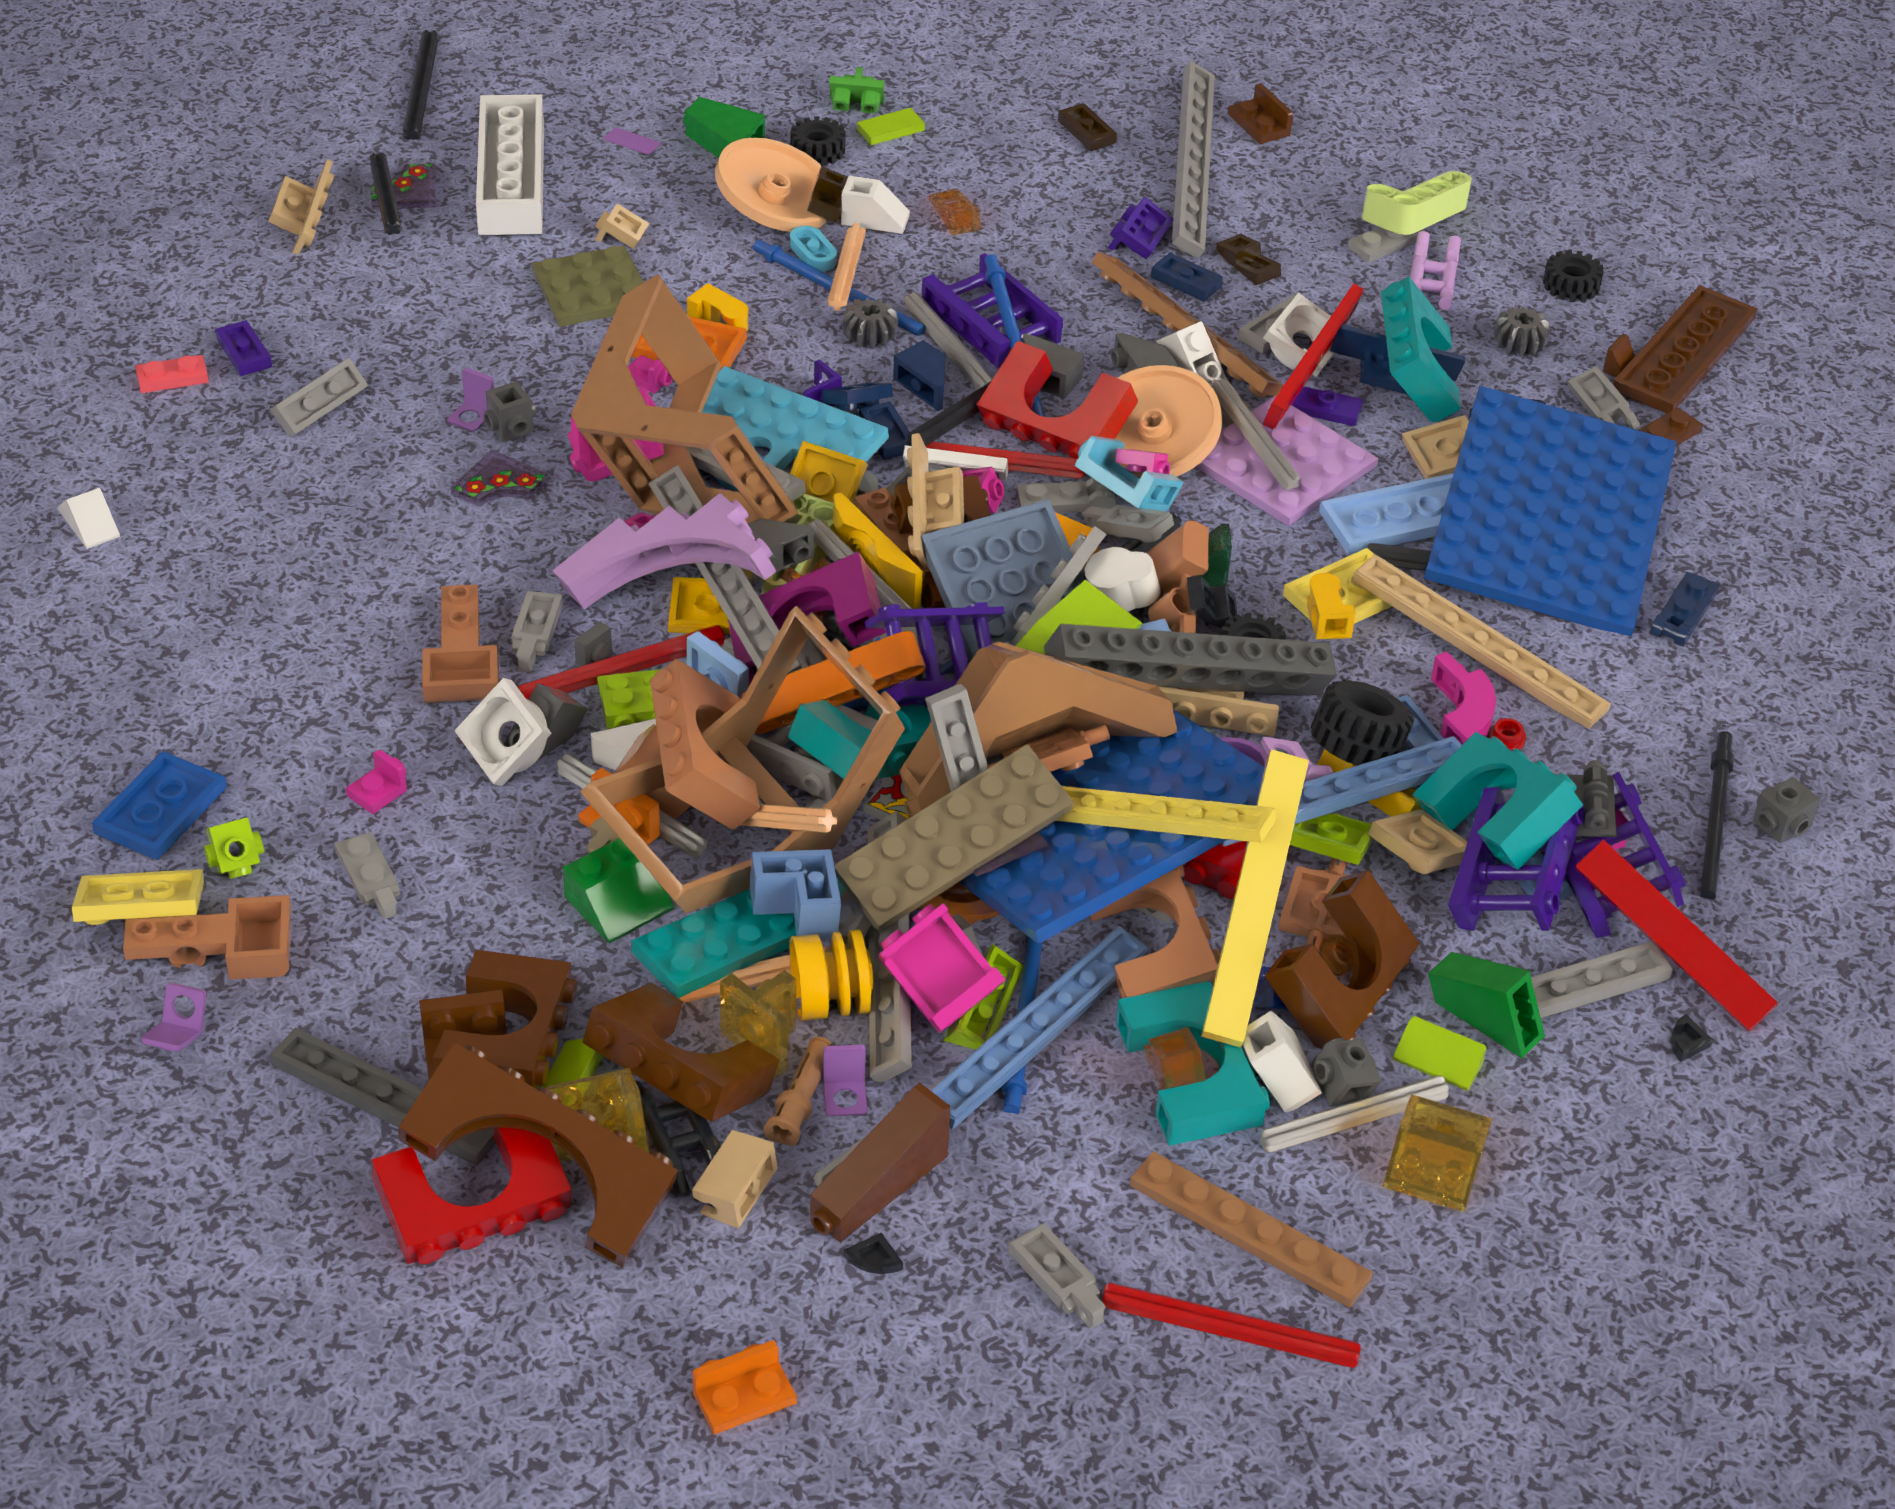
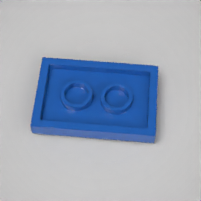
[92,751,227,861]

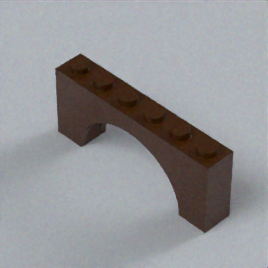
[398,1042,678,1268]

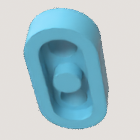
[790,226,837,272]

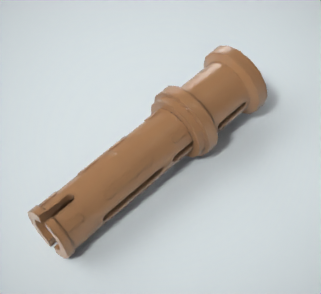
[763,1037,831,1146]

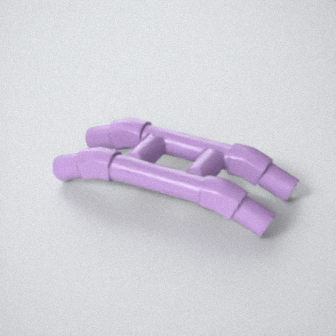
[1410,231,1461,310]

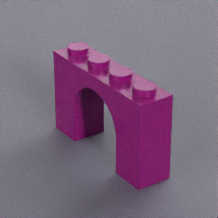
[728,552,886,685]

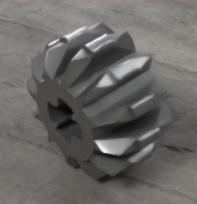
[842,297,898,349]
[1493,306,1550,357]

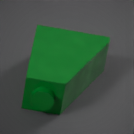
[683,97,765,158]
[1428,952,1545,1058]

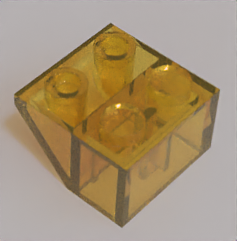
[1383,1094,1493,1212]

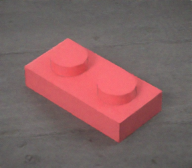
[135,355,209,393]

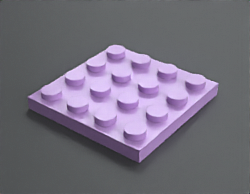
[1196,396,1378,526]

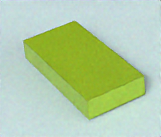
[857,107,925,145]

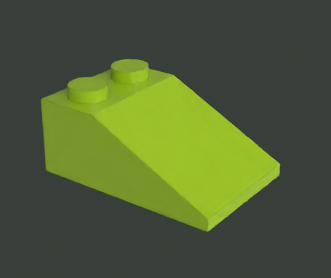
[1016,580,1142,654]

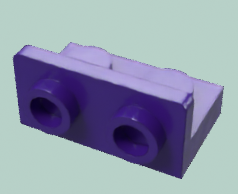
[1108,196,1173,260]

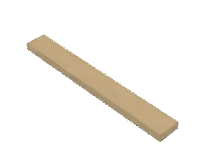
[1352,554,1611,729]

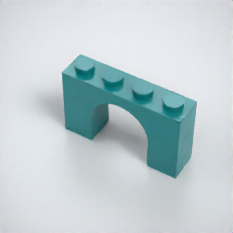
[1381,276,1461,422]
[788,700,931,780]
[1412,732,1583,870]
[1116,980,1270,1146]

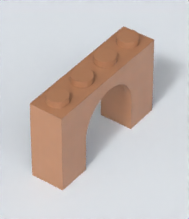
[650,658,760,830]
[1089,865,1221,998]

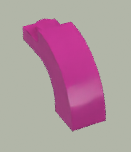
[1431,651,1496,745]

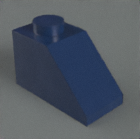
[893,340,946,411]

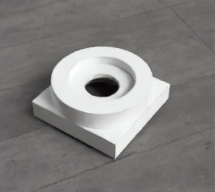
[1263,293,1335,377]
[455,678,552,786]

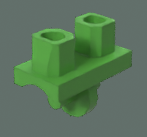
[829,67,885,114]

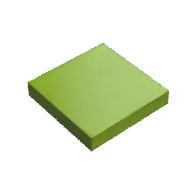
[1290,812,1374,865]

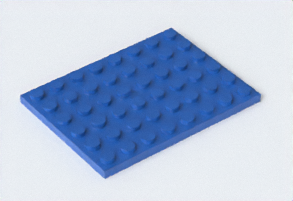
[1423,385,1677,636]
[959,709,1265,944]

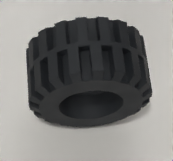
[1310,680,1414,766]

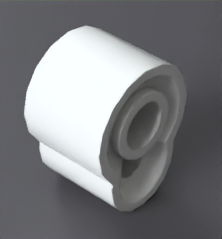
[1085,547,1161,612]

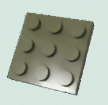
[532,245,644,327]

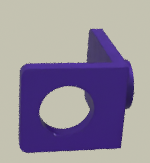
[803,359,842,407]

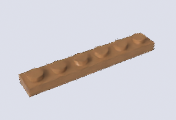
[1130,1151,1373,1308]

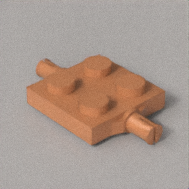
[987,724,1110,772]
[1278,858,1351,954]

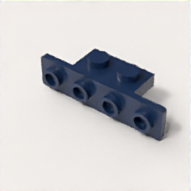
[1330,324,1465,395]

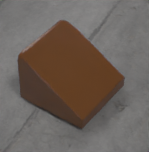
[1603,333,1635,378]

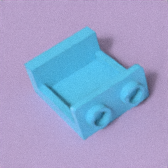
[1074,436,1184,512]

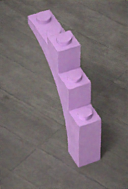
[552,493,776,610]

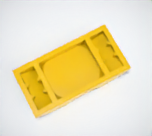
[833,492,923,609]

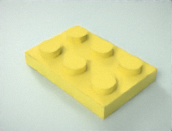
[1283,548,1392,624]
[72,869,204,925]

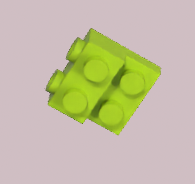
[597,669,661,730]

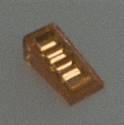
[929,188,981,235]

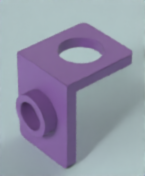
[447,368,494,431]
[142,982,206,1051]
[823,1044,867,1116]

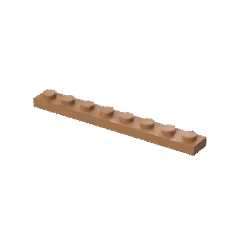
[1092,252,1284,398]

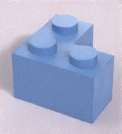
[749,849,841,939]

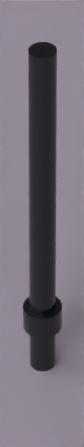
[1700,731,1734,900]

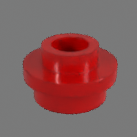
[1488,718,1526,751]

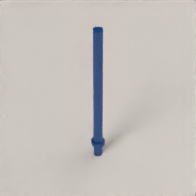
[753,239,926,336]
[984,254,1045,417]
[1002,936,1043,1114]

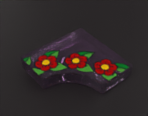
[371,164,437,209]
[451,450,549,507]

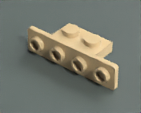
[268,159,334,254]
[907,433,964,568]
[1158,686,1279,736]

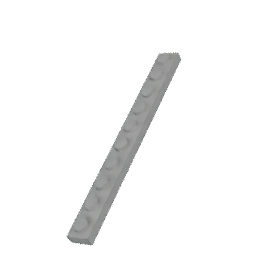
[1172,60,1215,258]
[648,465,800,673]

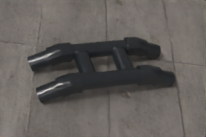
[627,1080,721,1198]

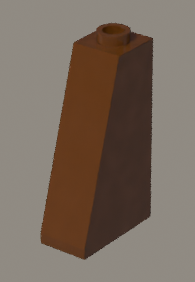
[810,1082,950,1243]

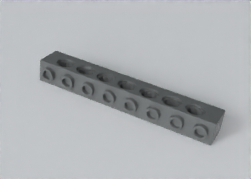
[1044,624,1337,696]

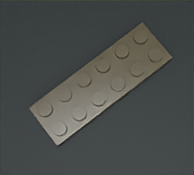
[834,744,1074,932]

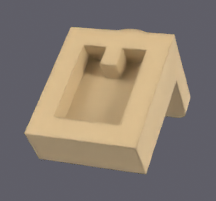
[595,203,650,249]

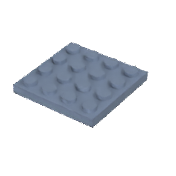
[921,499,1084,661]

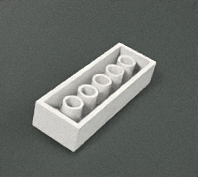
[476,94,544,235]

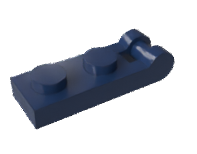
[1650,572,1720,647]

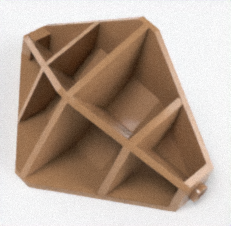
[899,642,1178,818]

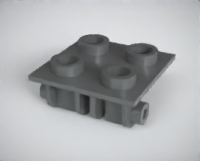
[1556,760,1616,837]

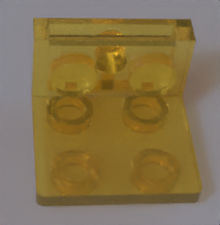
[547,1068,649,1162]

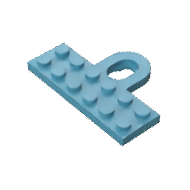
[702,366,889,491]

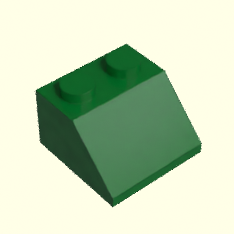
[563,838,674,944]

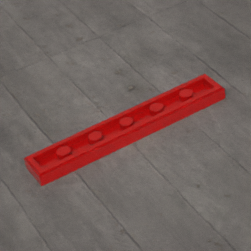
[1263,283,1364,430]
[1575,839,1778,1032]

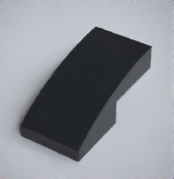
[1187,575,1238,628]

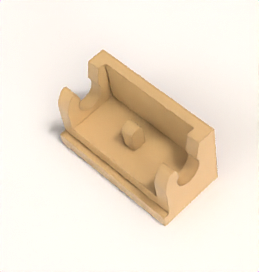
[692,1130,778,1229]

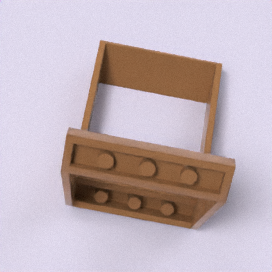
[571,274,798,524]
[580,606,905,914]

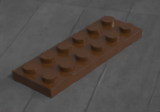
[1613,285,1758,413]

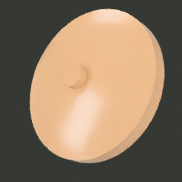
[715,138,828,232]
[1115,365,1222,478]

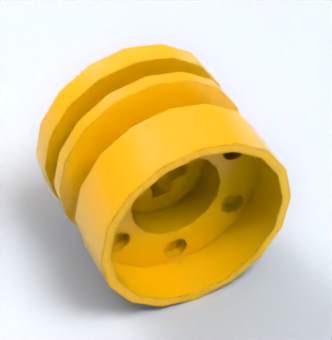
[789,929,873,1022]

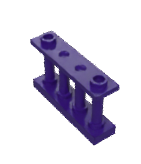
[922,253,1063,368]
[865,602,1005,707]
[1565,772,1686,938]
[1448,787,1585,931]

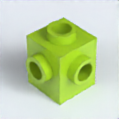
[203,817,264,879]

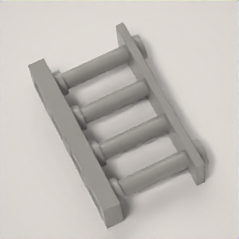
[746,705,878,801]

